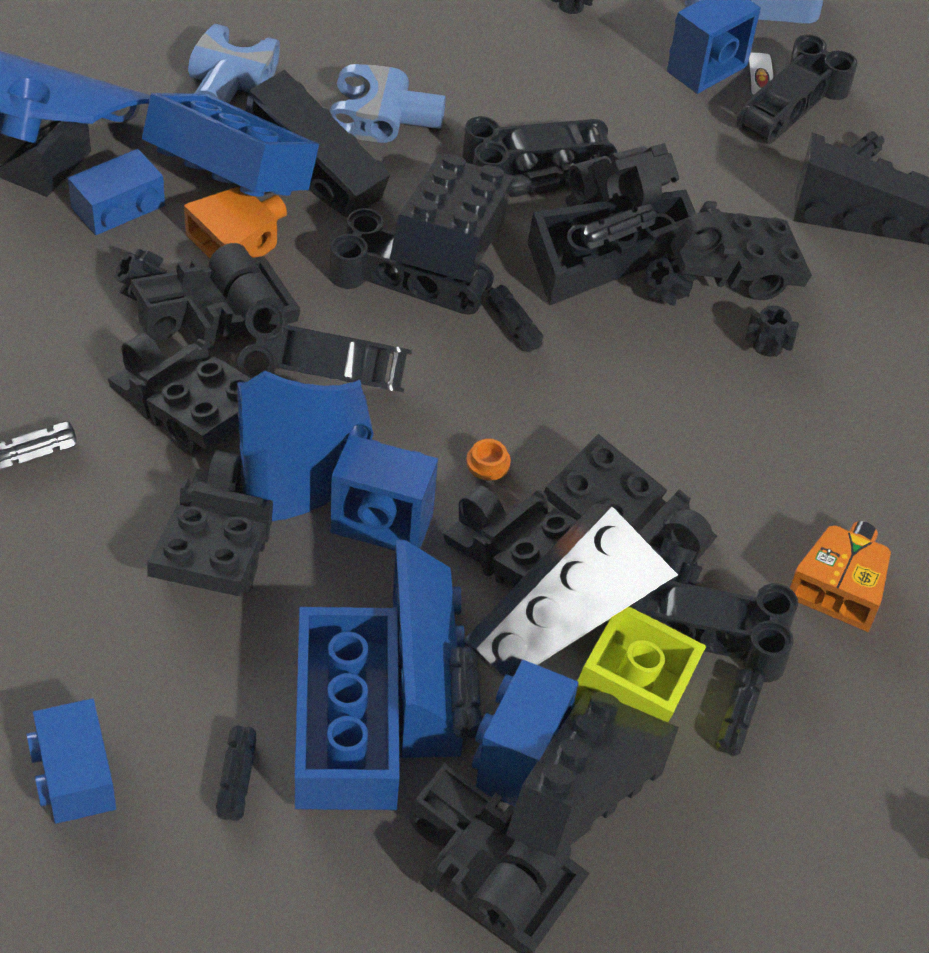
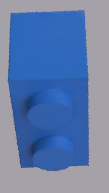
[68,149,165,236]
[26,698,117,824]

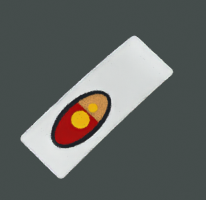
[749,53,773,95]

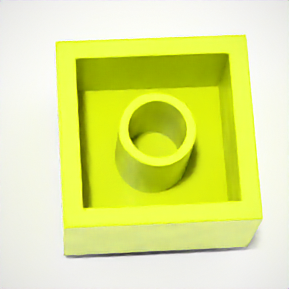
[574,606,706,722]

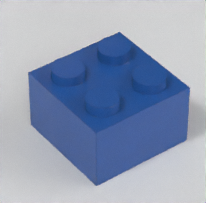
[667,0,761,94]
[330,435,438,550]
[472,659,578,806]

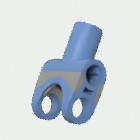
[188,24,280,104]
[329,64,446,143]

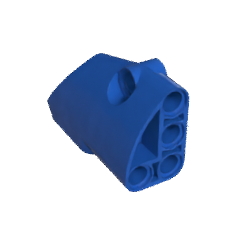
[0,51,150,143]
[237,371,374,521]

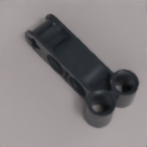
[737,34,857,144]
[462,116,618,175]
[329,208,494,315]
[237,301,412,393]
[607,580,798,682]

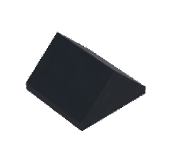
[0,120,91,197]

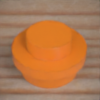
[466,439,511,481]

